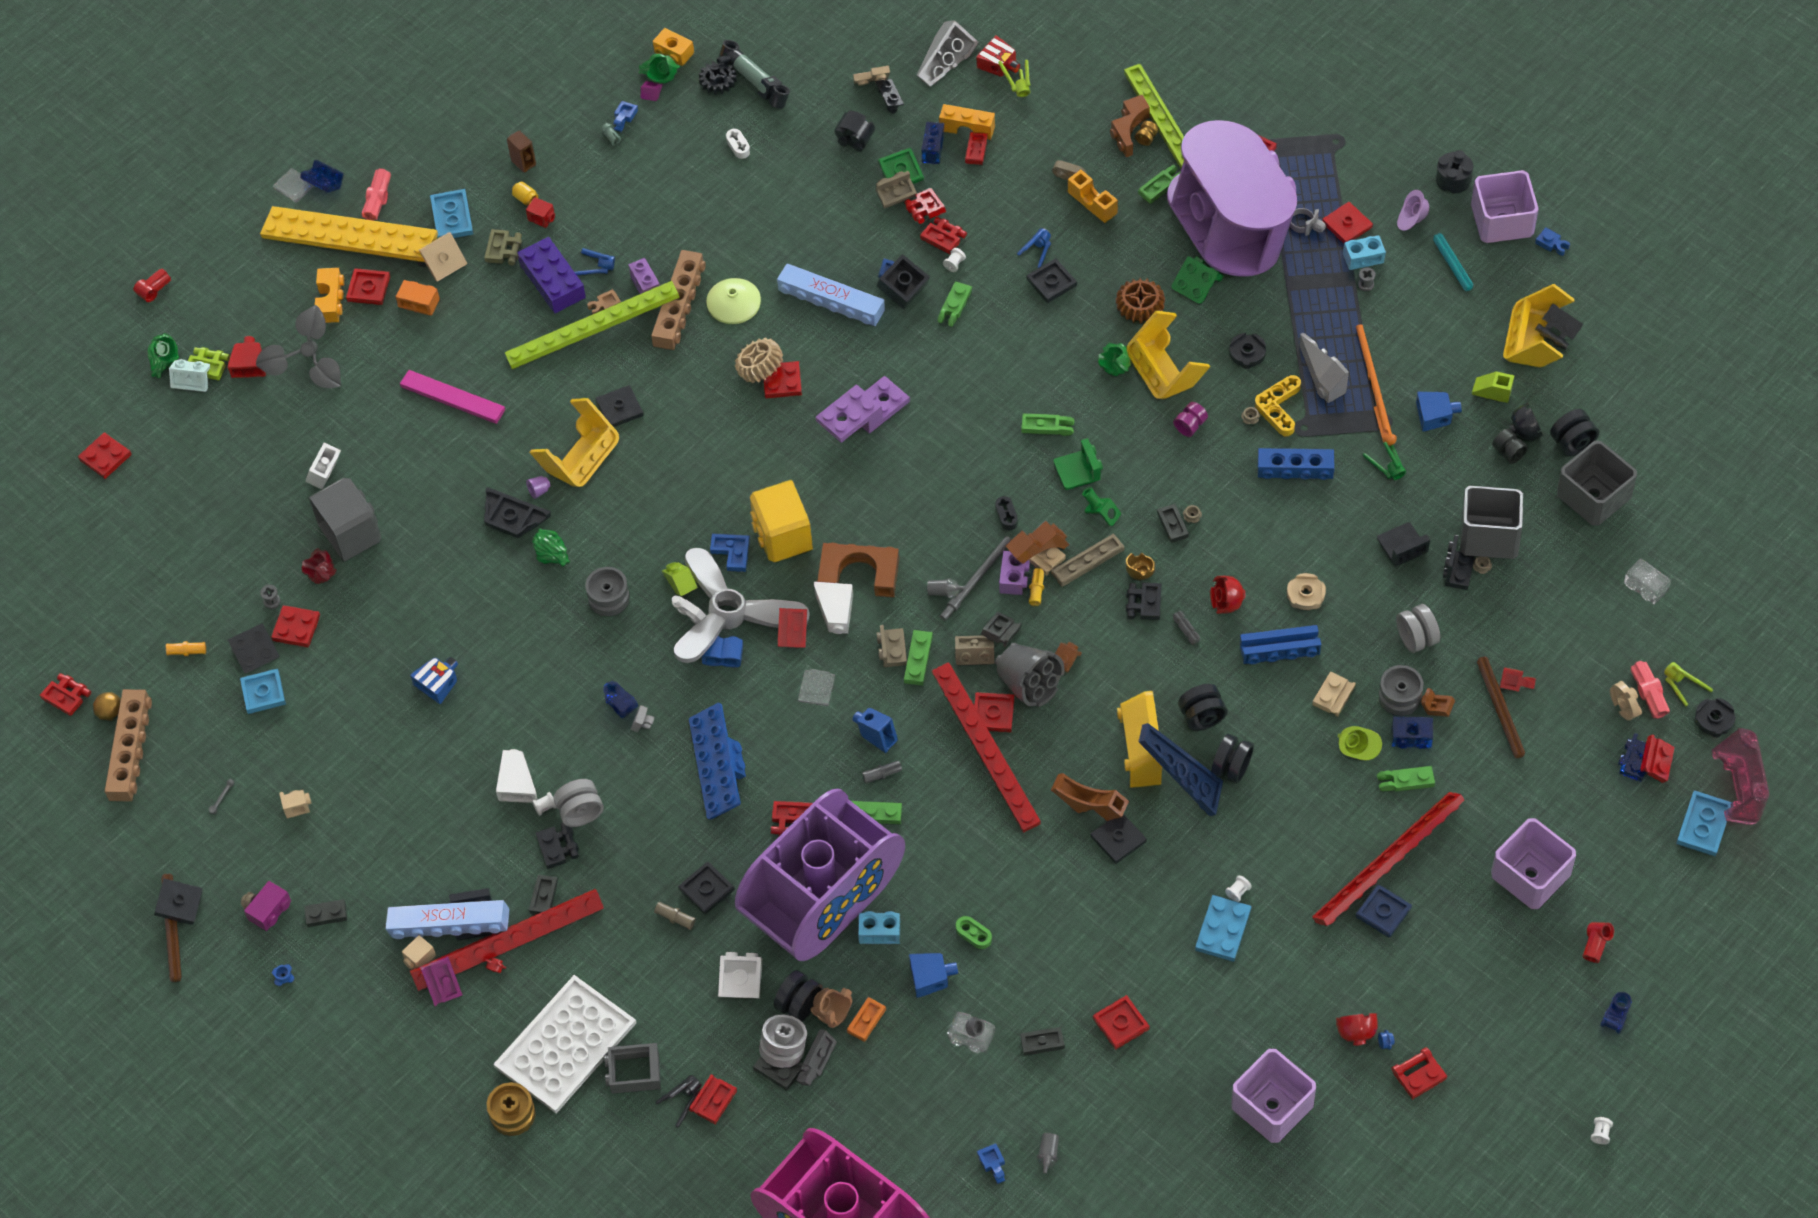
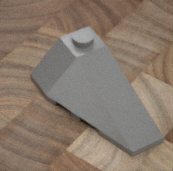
[916,20,979,86]
[1299,333,1349,403]

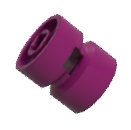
[1173,402,1208,437]

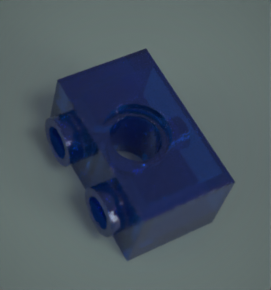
[921,122,945,164]
[1392,716,1433,749]

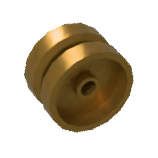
[486,1082,536,1136]

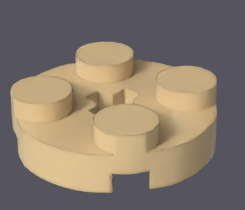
[1287,573,1326,610]
[1610,681,1642,720]

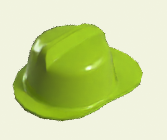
[1338,726,1382,760]

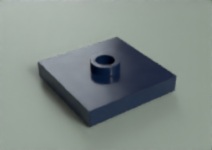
[1355,884,1412,938]

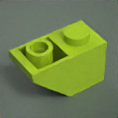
[1472,371,1514,403]
[662,562,698,596]

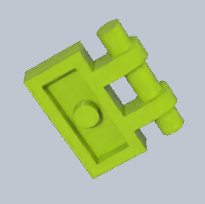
[188,347,230,380]

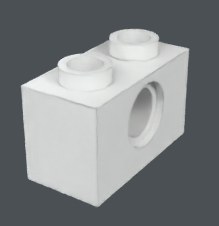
[305,443,341,489]

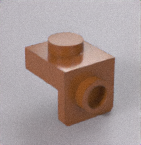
[1055,642,1082,672]
[1421,688,1455,717]

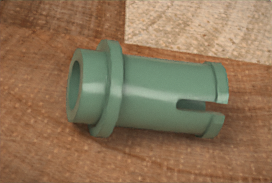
[601,123,621,145]

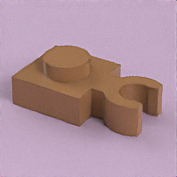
[587,289,621,315]

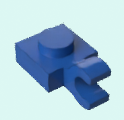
[613,101,638,132]
[977,1143,1005,1184]

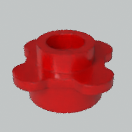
[485,957,506,974]

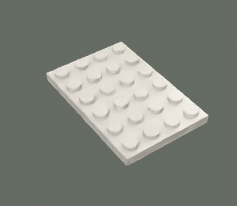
[493,975,636,1114]

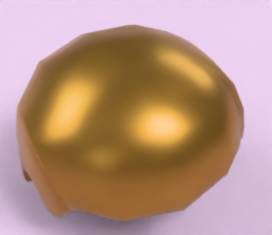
[1126,553,1155,580]
[93,692,121,721]

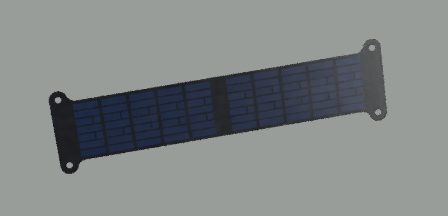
[1268,134,1393,436]

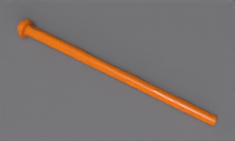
[1356,325,1397,446]

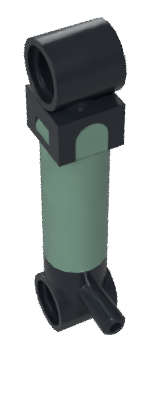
[716,40,790,109]

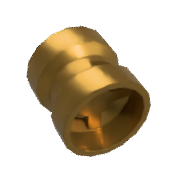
[1135,121,1158,146]

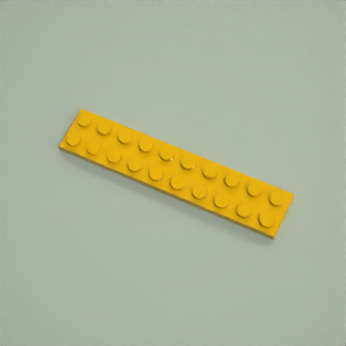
[260,206,438,262]

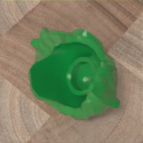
[638,54,680,84]
[148,333,179,378]
[1098,343,1131,377]
[532,528,570,567]

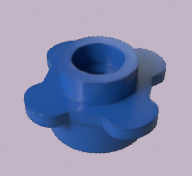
[272,965,294,986]

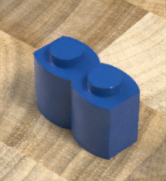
[702,636,743,667]

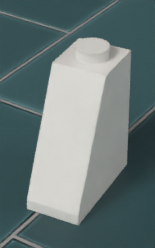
[814,582,853,634]
[496,749,538,803]

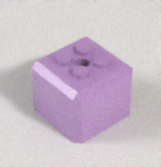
[1471,170,1539,243]
[1491,818,1576,909]
[1231,1049,1316,1143]

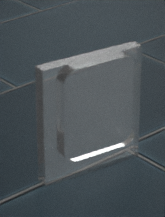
[273,168,315,203]
[798,669,835,706]

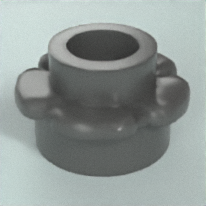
[965,1017,984,1037]

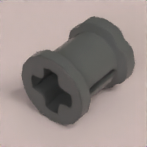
[1358,268,1376,291]
[260,585,281,609]

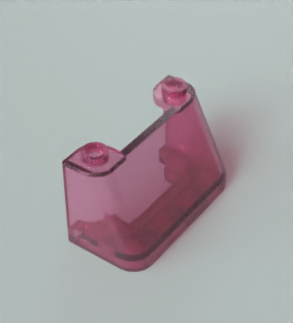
[1711,728,1769,825]

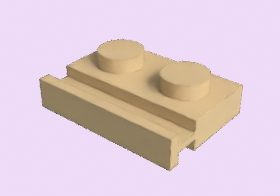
[1029,547,1066,576]
[1312,672,1356,717]

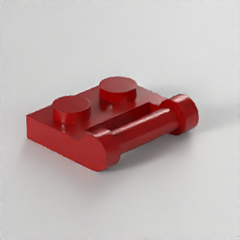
[1391,1047,1447,1100]

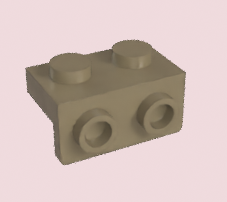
[876,171,917,209]

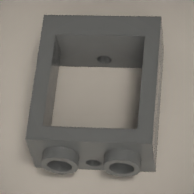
[604,1043,661,1094]

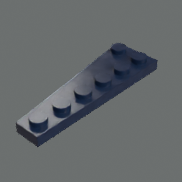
[1138,723,1223,816]

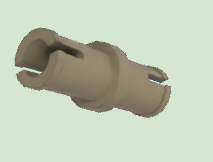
[654,901,696,930]

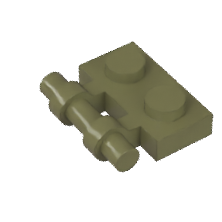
[484,229,522,266]

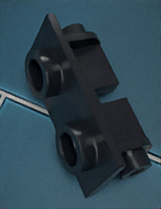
[875,79,904,114]

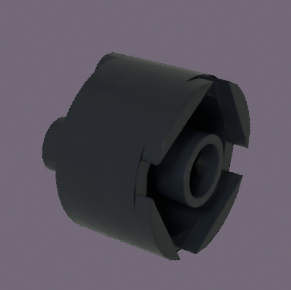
[834,111,875,152]
[1436,150,1474,194]

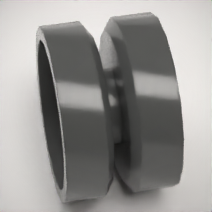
[585,567,630,616]
[1378,665,1424,716]

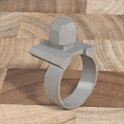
[1290,208,1326,236]

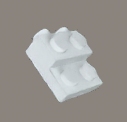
[718,952,763,999]

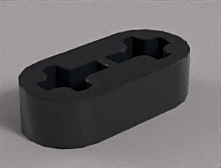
[995,496,1018,531]

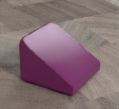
[640,81,662,101]

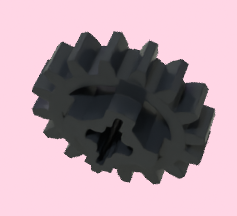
[699,61,737,95]

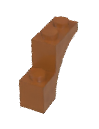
[1110,95,1150,157]
[1006,521,1070,564]
[1051,773,1129,821]

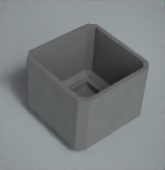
[1557,441,1637,526]
[308,478,381,562]
[1460,486,1523,559]

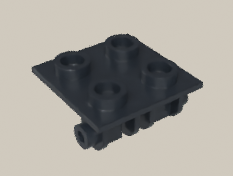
[228,623,280,674]

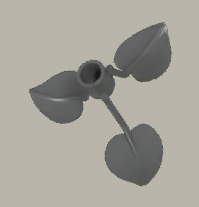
[256,305,341,388]

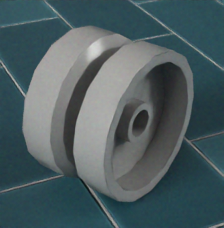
[1396,604,1441,653]
[554,779,604,827]
[759,1014,807,1068]

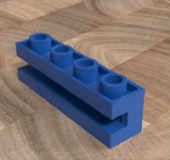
[1240,625,1321,664]

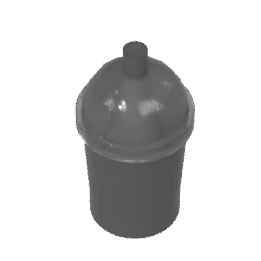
[927,578,964,597]
[1037,1133,1059,1174]

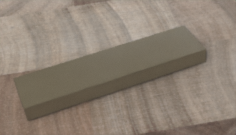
[1051,533,1125,587]

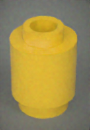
[512,181,539,205]

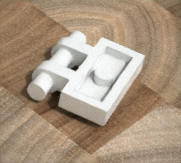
[672,596,706,624]

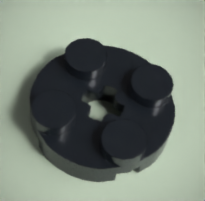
[1229,333,1266,369]
[1694,698,1736,738]

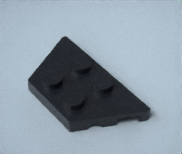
[484,487,551,538]

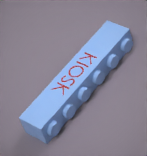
[777,264,885,326]
[386,900,509,939]

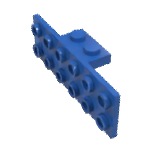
[689,703,746,820]

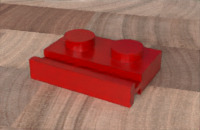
[778,608,807,648]
[1640,734,1675,783]
[689,1074,737,1125]

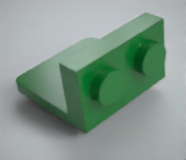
[1171,256,1224,304]
[1054,438,1103,490]

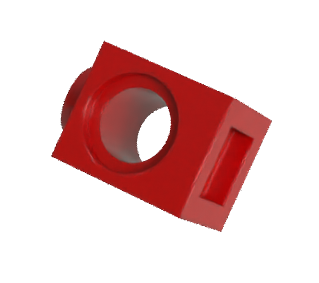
[526,197,555,228]

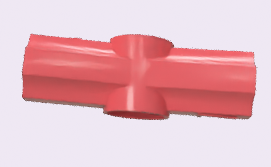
[361,168,391,221]
[1630,661,1670,719]

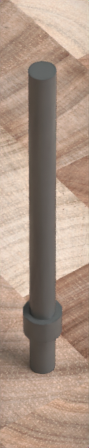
[940,536,1011,621]

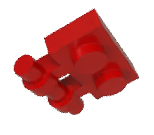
[905,188,946,224]
[920,217,967,254]
[40,673,91,716]
[771,801,813,836]

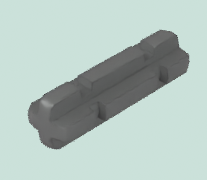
[1173,611,1200,644]

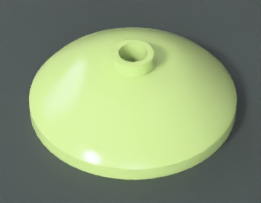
[706,278,761,324]

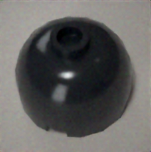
[1509,402,1544,441]

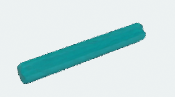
[1433,233,1473,291]

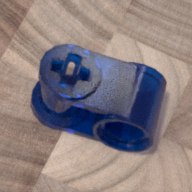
[603,681,639,719]
[1600,992,1632,1034]

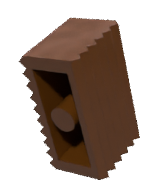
[507,131,536,172]

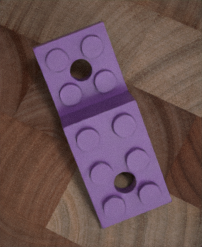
[816,376,910,443]

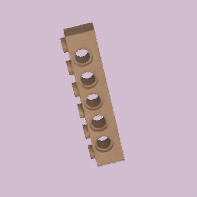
[651,250,706,350]
[105,689,152,801]

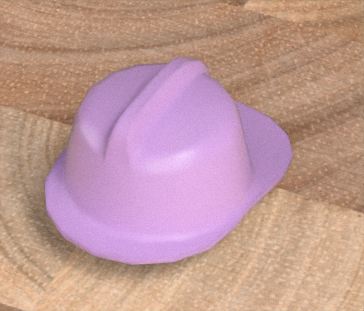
[1397,190,1429,231]

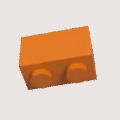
[396,280,440,316]

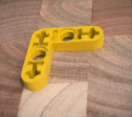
[1255,375,1301,436]

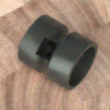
[1492,428,1528,464]

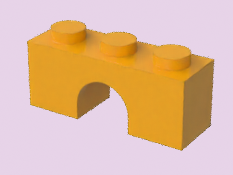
[939,104,995,140]
[1068,169,1118,223]
[315,268,344,323]

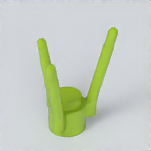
[998,60,1031,97]
[1664,662,1713,706]

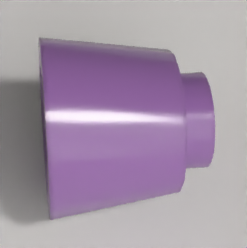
[526,476,550,499]

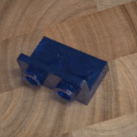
[300,160,344,192]
[1618,733,1646,782]

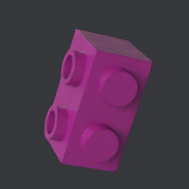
[244,881,291,931]

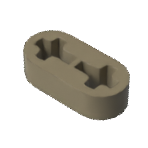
[1052,161,1087,180]

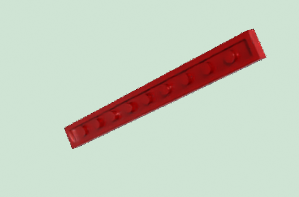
[932,662,1041,833]
[1312,792,1465,926]
[410,889,604,991]

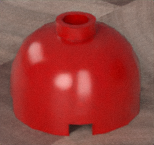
[1210,576,1246,614]
[1336,1013,1378,1046]

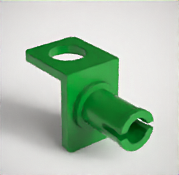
[1082,487,1121,526]

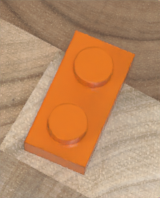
[847,997,886,1042]

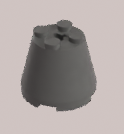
[995,643,1064,707]

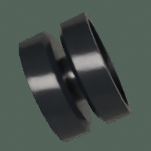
[1550,409,1600,456]
[1178,684,1228,731]
[1211,733,1254,784]
[773,970,823,1022]

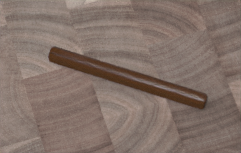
[1477,656,1525,759]
[161,874,182,982]

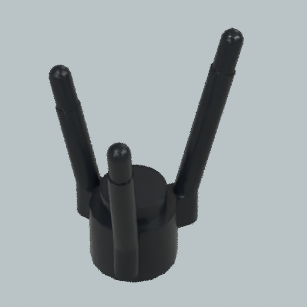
[655,1075,701,1128]

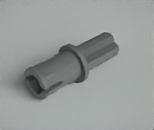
[862,761,902,784]

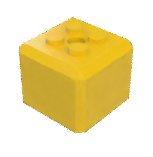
[750,480,813,562]

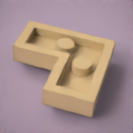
[853,66,890,86]

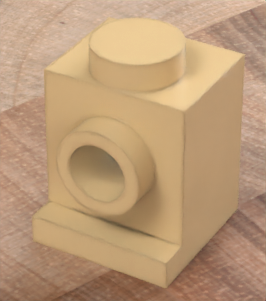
[279,790,312,818]

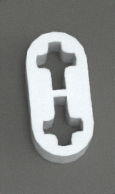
[726,129,750,159]

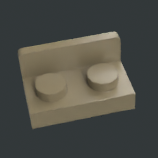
[877,625,907,667]
[955,636,995,665]

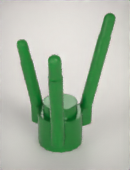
[1363,442,1406,480]

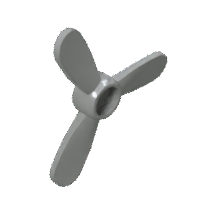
[674,548,810,663]

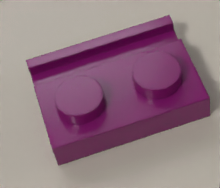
[420,957,462,1006]

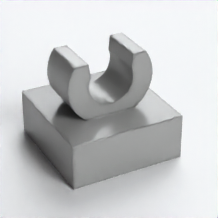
[631,705,654,732]

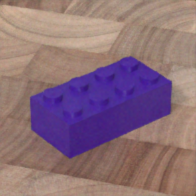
[517,237,586,314]

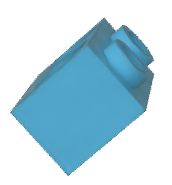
[1343,235,1386,270]
[858,911,900,944]

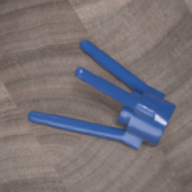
[1017,228,1051,268]
[575,248,615,275]

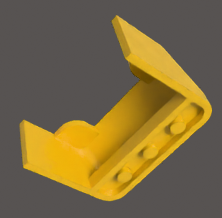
[1503,284,1574,367]
[1127,311,1210,399]
[529,398,619,487]
[1117,691,1162,788]

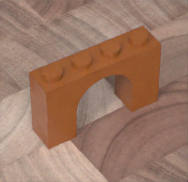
[817,542,899,597]

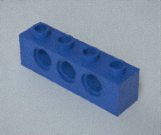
[1258,448,1334,480]

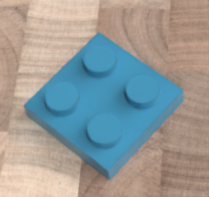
[240,669,286,714]

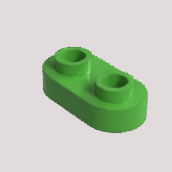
[956,916,992,949]

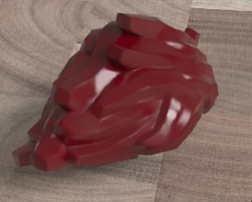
[301,548,337,584]

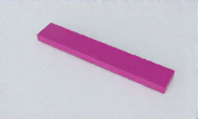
[400,370,505,424]

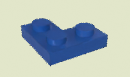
[710,534,750,572]

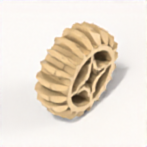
[735,337,783,383]

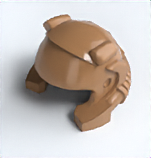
[811,988,853,1028]

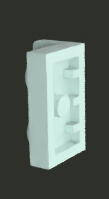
[169,359,210,392]

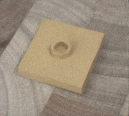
[419,232,467,282]

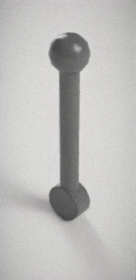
[209,779,234,814]

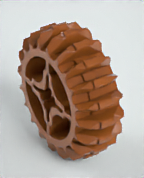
[1116,278,1165,324]

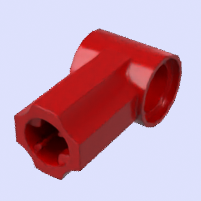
[133,269,171,303]
[1582,922,1614,963]

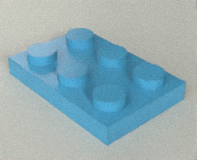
[430,189,473,238]
[1676,790,1733,856]
[1195,895,1251,962]

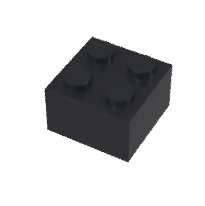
[876,254,930,309]

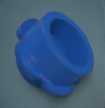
[1378,1030,1395,1050]

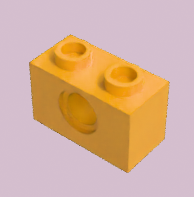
[653,28,694,66]

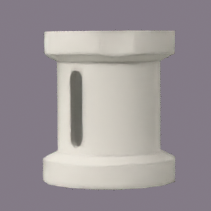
[943,248,966,272]
[532,792,557,816]
[1225,875,1252,902]
[1591,1117,1613,1145]

